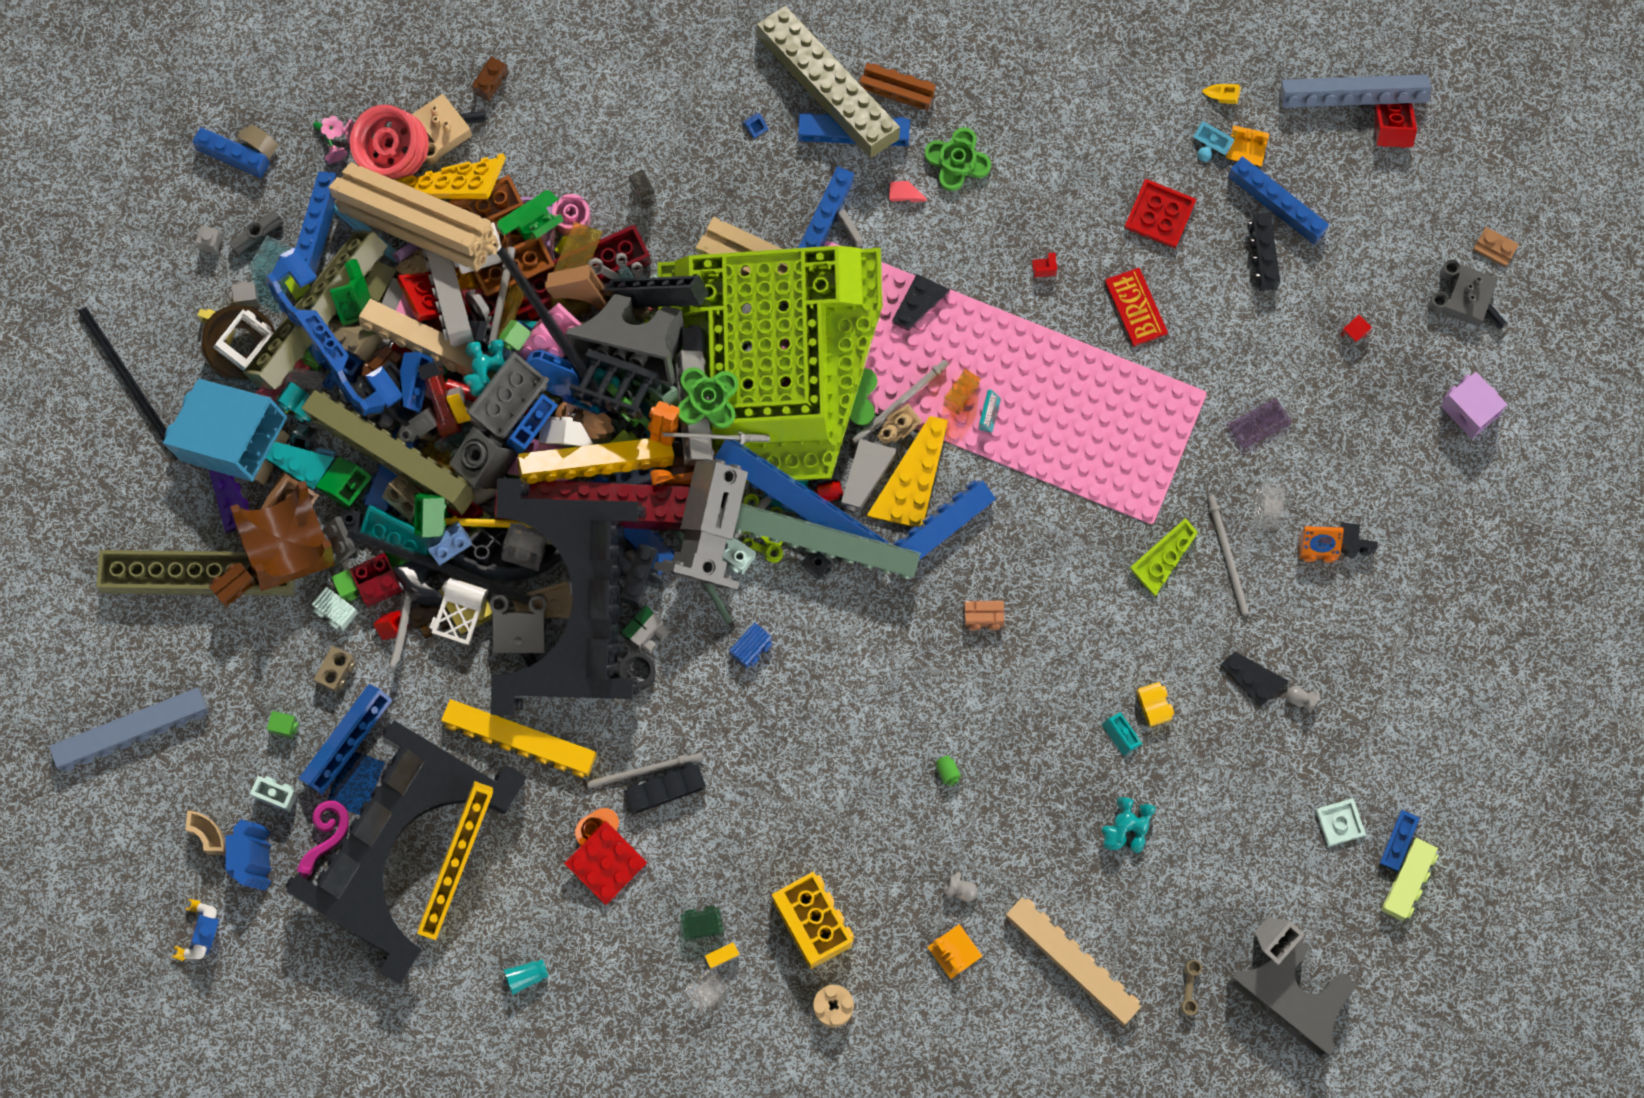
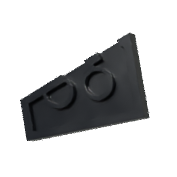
[892,274,950,331]

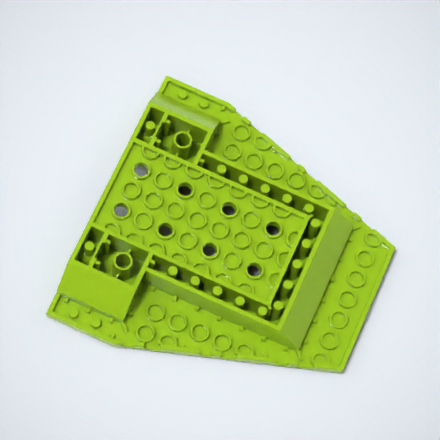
[657,246,883,483]

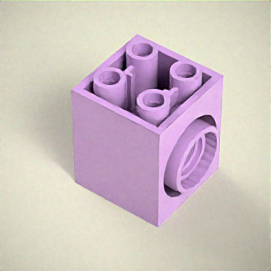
[1441,372,1508,439]

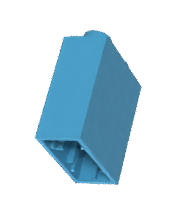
[163,378,288,482]

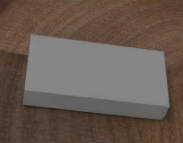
[838,209,863,248]

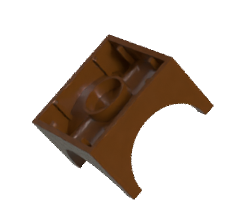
[230,481,335,592]

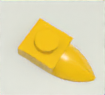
[1202,84,1241,104]

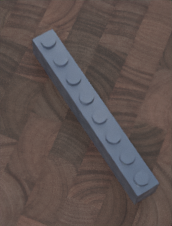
[1280,74,1431,108]
[49,687,209,772]

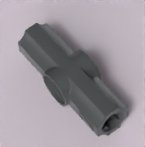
[229,210,284,256]

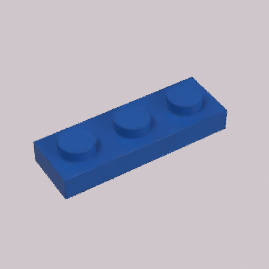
[1379,810,1420,872]

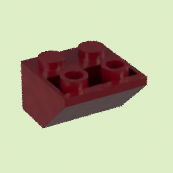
[350,553,403,608]

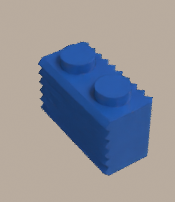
[729,622,772,669]

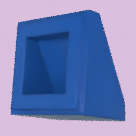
[742,113,769,139]

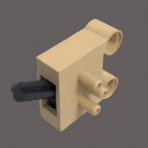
[406,94,486,165]

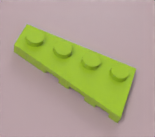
[1129,518,1198,597]

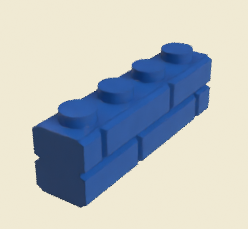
[192,127,270,179]

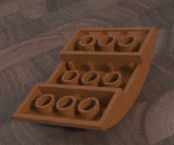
[448,175,555,298]

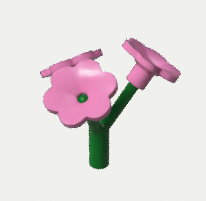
[313,116,354,164]

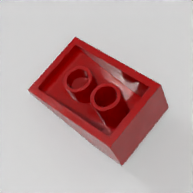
[1374,103,1417,148]

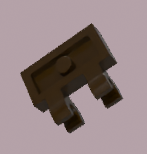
[409,605,450,639]

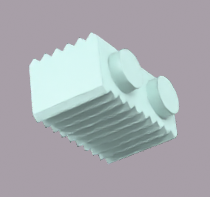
[311,587,358,631]

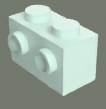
[722,537,756,575]
[250,776,298,813]

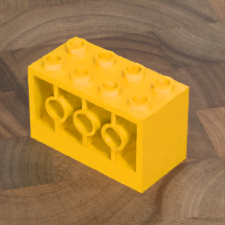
[772,871,854,970]

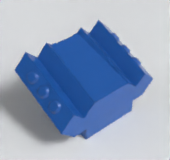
[225,819,272,890]

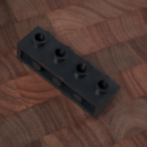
[1247,213,1281,291]

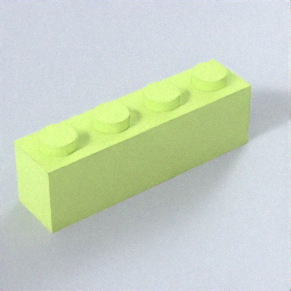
[1381,838,1438,921]

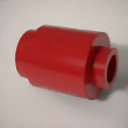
[814,481,844,502]

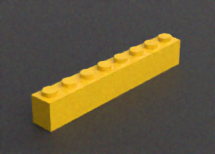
[517,438,674,484]
[441,699,597,778]
[417,781,493,940]

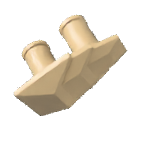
[877,404,922,445]

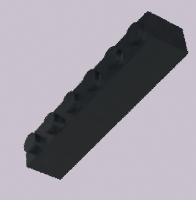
[603,275,709,308]

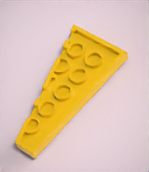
[395,153,506,199]
[867,416,948,527]

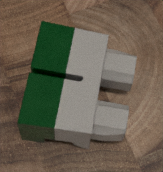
[621,606,669,654]

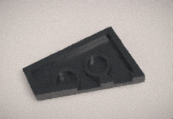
[1220,652,1289,707]

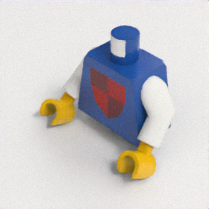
[171,899,219,961]

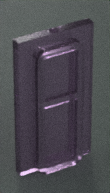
[1228,398,1292,450]

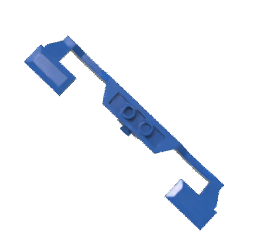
[266,247,403,416]

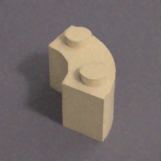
[186,811,226,855]

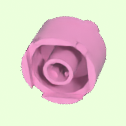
[552,194,591,237]

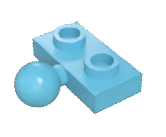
[1194,121,1235,162]

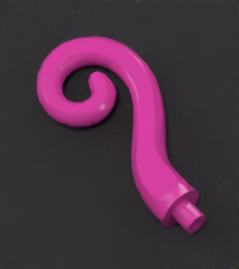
[297,801,349,879]

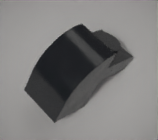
[1338,522,1378,558]

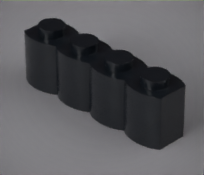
[624,763,706,815]

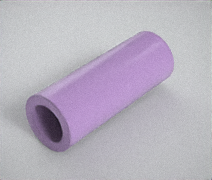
[393,243,421,263]

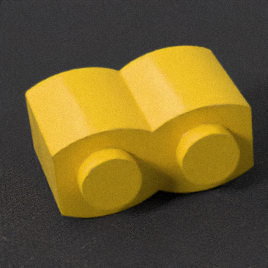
[1136,682,1174,728]

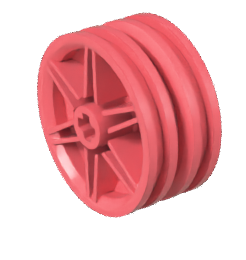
[350,105,429,180]

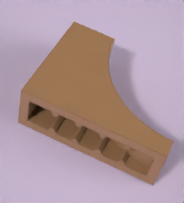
[545,265,608,311]

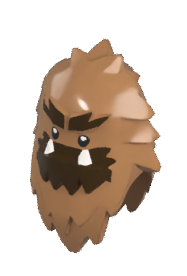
[554,398,614,439]

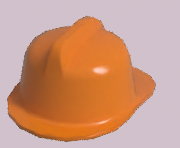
[575,808,619,845]

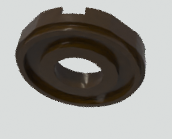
[200,305,275,381]

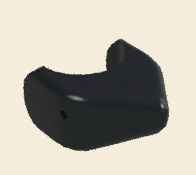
[393,556,453,607]

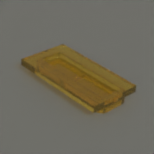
[554,222,603,272]
[497,285,524,338]

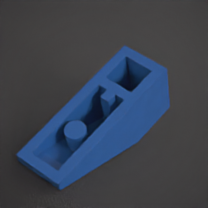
[400,352,433,413]
[505,394,558,454]

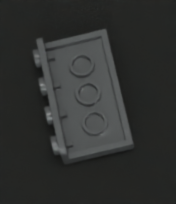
[466,352,549,439]

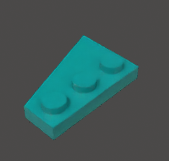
[265,442,334,490]

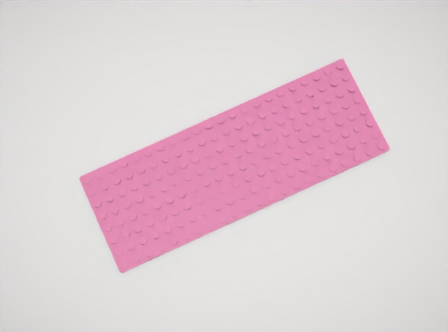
[780,241,1207,524]

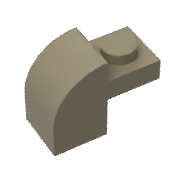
[235,124,279,159]

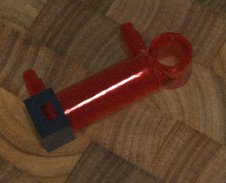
[417,359,462,437]

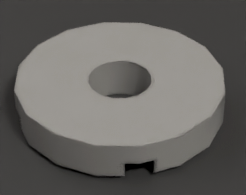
[465,289,492,323]

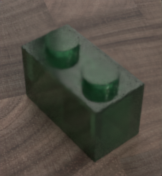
[680,906,724,941]

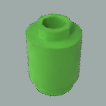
[936,755,961,786]

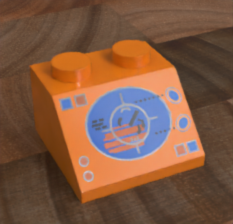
[1299,526,1344,563]

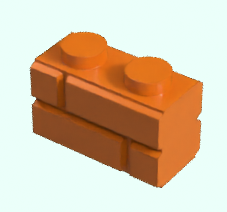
[648,401,680,446]

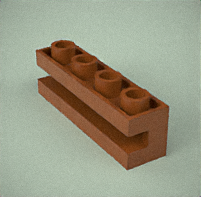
[859,63,936,111]

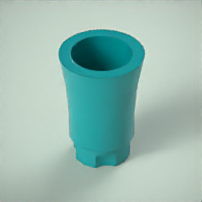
[503,959,549,996]

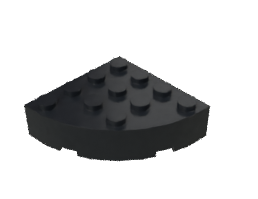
[453,513,562,582]

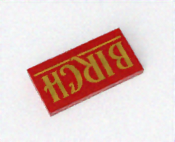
[1104,267,1168,347]

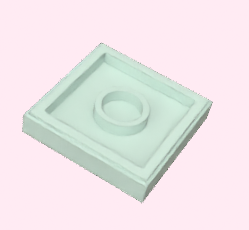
[1315,798,1366,847]

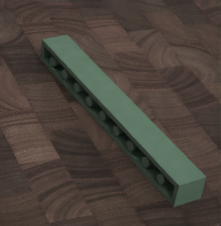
[735,503,921,579]

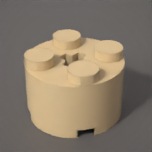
[813,985,854,1028]

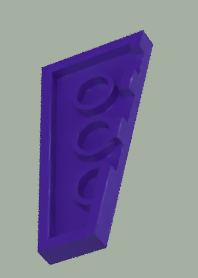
[209,470,249,533]

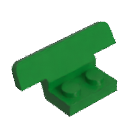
[496,190,564,240]
[330,259,372,326]

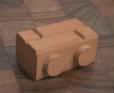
[964,601,1004,631]

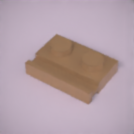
[1473,227,1519,268]

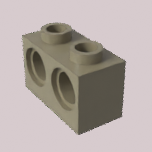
[382,474,422,522]
[313,646,356,694]

